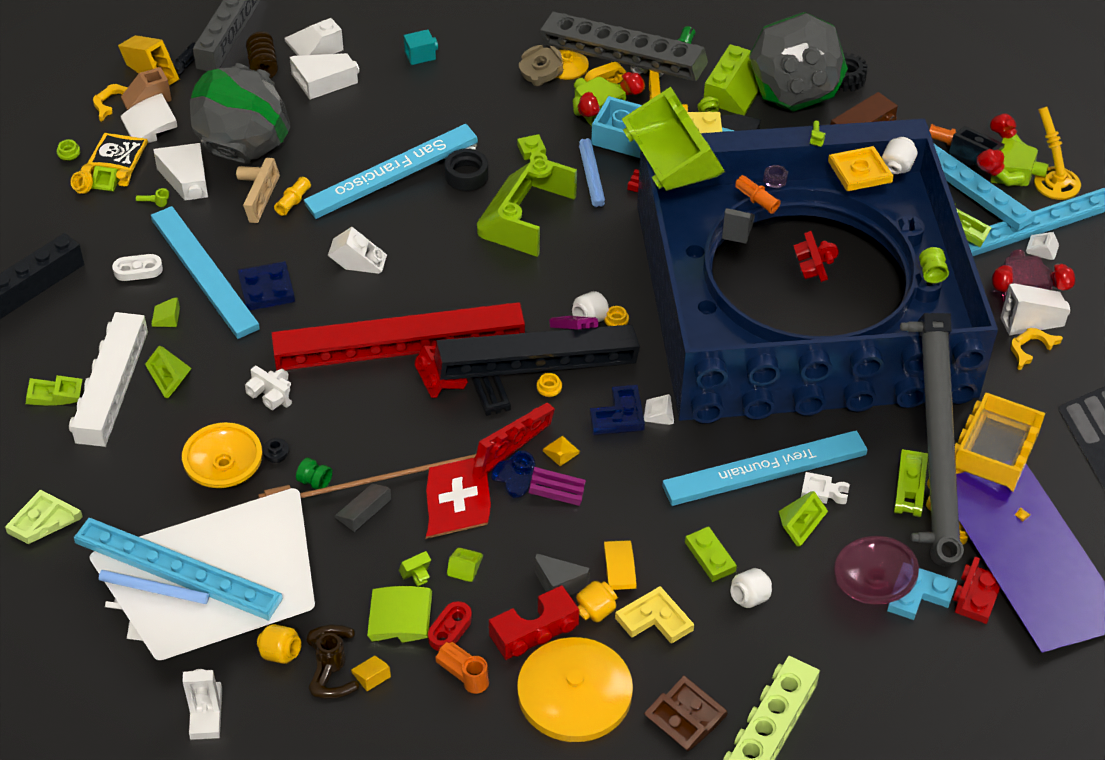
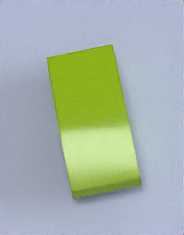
[26,375,83,406]

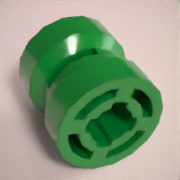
[296,457,333,490]

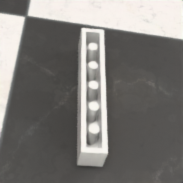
[69,312,148,447]

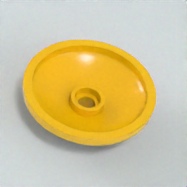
[182,423,263,488]

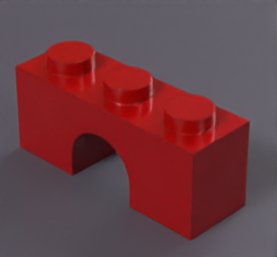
[489,585,579,660]

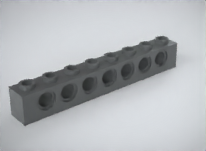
[540,12,708,81]

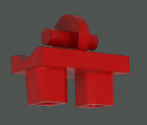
[793,231,839,282]

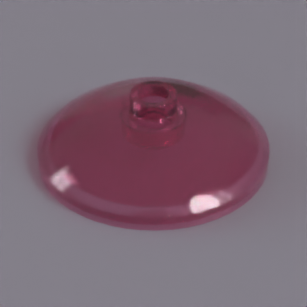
[835,536,919,604]

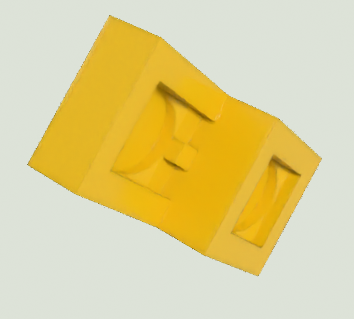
[604,541,636,590]

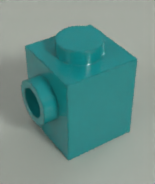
[403,29,438,65]

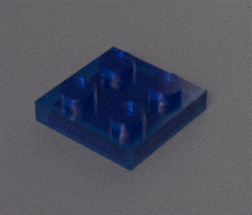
[238,261,295,310]

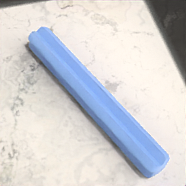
[579,138,605,207]

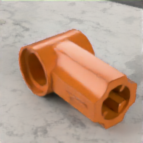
[436,642,489,694]

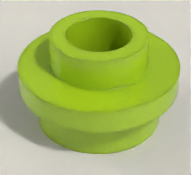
[697,96,720,112]
[57,139,80,161]

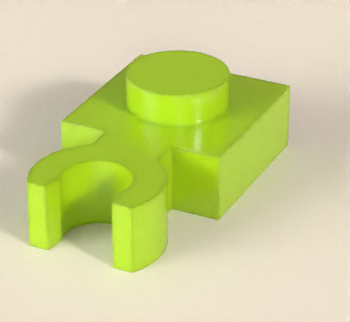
[517,134,547,162]

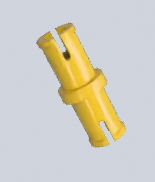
[274,177,311,216]

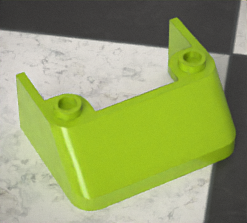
[477,158,577,257]

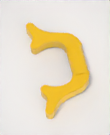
[93,84,128,121]
[1010,328,1063,370]

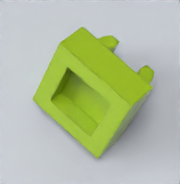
[399,551,431,587]

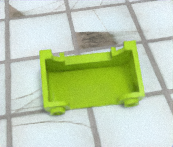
[622,87,725,191]

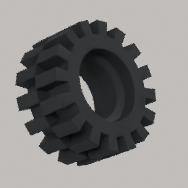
[838,53,868,92]

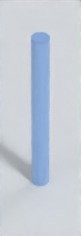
[99,570,209,604]

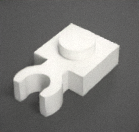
[801,472,850,504]

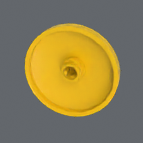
[518,637,633,742]

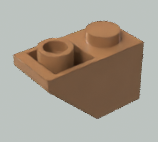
[121,67,172,110]

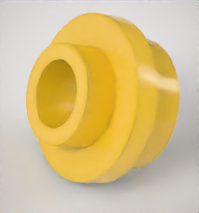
[71,170,93,194]
[604,306,629,326]
[537,373,562,397]

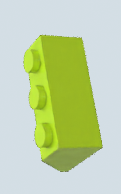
[704,44,760,116]

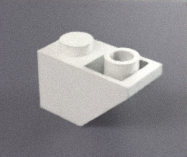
[328,227,387,274]

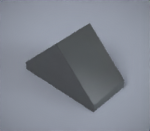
[722,208,755,244]
[535,554,590,595]

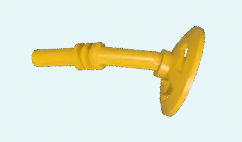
[1034,106,1081,200]

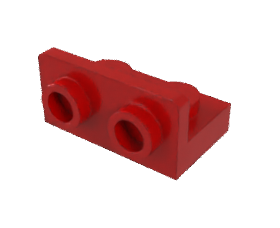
[414,345,468,398]
[953,557,1001,624]

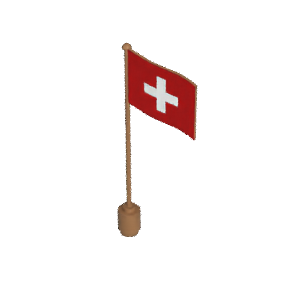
[258,454,491,539]

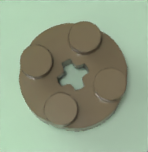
[519,45,564,86]

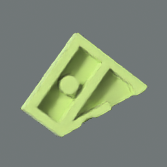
[5,490,83,544]

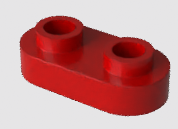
[428,601,472,651]

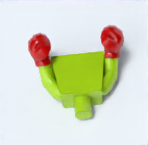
[572,72,645,126]
[977,114,1049,186]

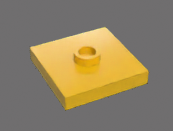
[828,146,893,191]

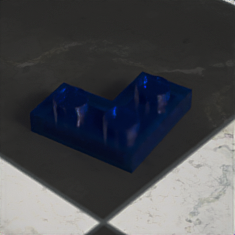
[590,385,645,435]

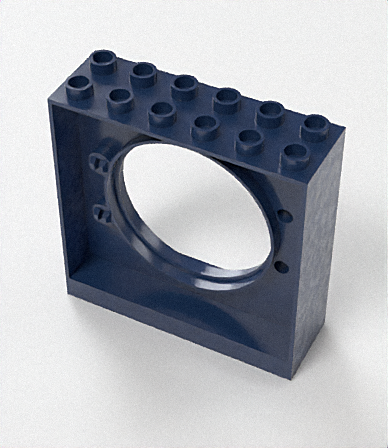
[637,119,998,423]

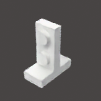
[183,669,222,740]

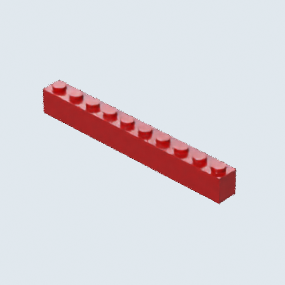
[272,302,525,371]

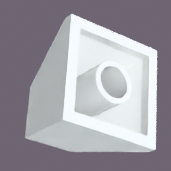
[285,18,343,56]

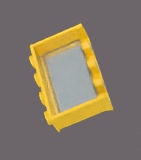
[955,393,1046,492]

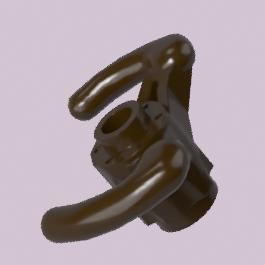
[306,625,359,699]

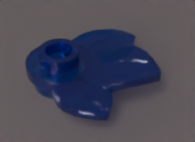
[491,451,543,498]

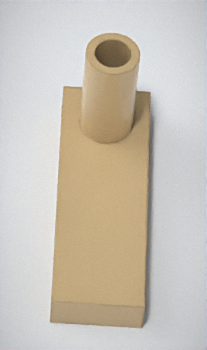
[236,158,280,223]

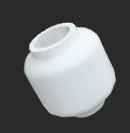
[882,137,918,174]
[572,291,609,323]
[730,568,772,608]

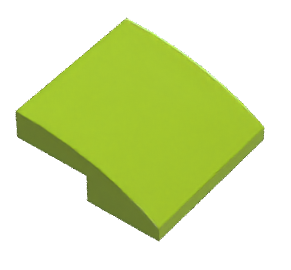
[367,586,432,643]

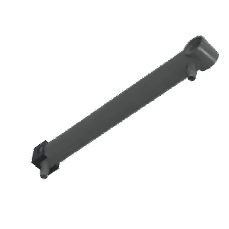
[900,313,964,567]

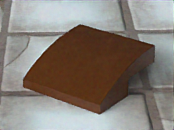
[644,675,728,752]

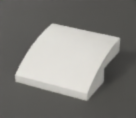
[121,93,177,143]

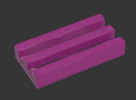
[549,316,598,329]
[528,467,586,506]

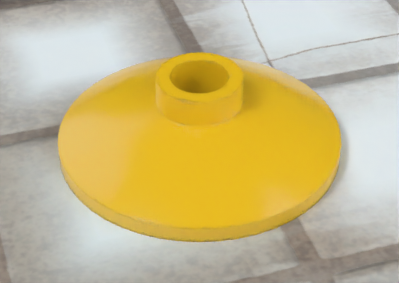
[555,50,589,80]

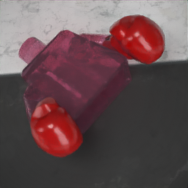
[992,249,1075,302]

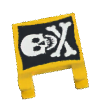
[81,133,148,186]

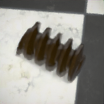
[246,31,278,78]

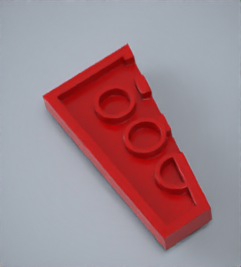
[472,402,555,479]

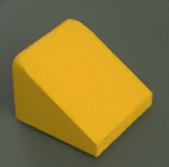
[351,656,391,691]

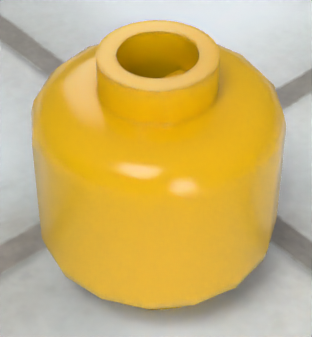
[576,581,618,622]
[257,624,301,664]

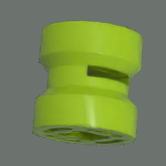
[919,247,949,283]

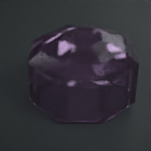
[763,165,788,188]

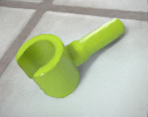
[809,121,826,147]
[136,188,169,207]

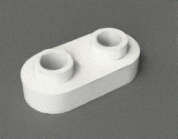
[112,254,163,281]

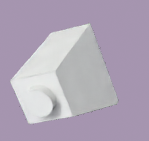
[290,53,359,100]
[154,143,208,200]
[1000,283,1070,336]

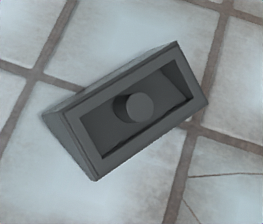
[335,483,391,532]

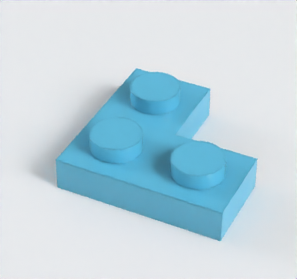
[887,563,957,620]

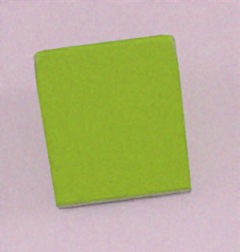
[91,166,119,192]
[152,298,180,327]
[447,547,483,582]

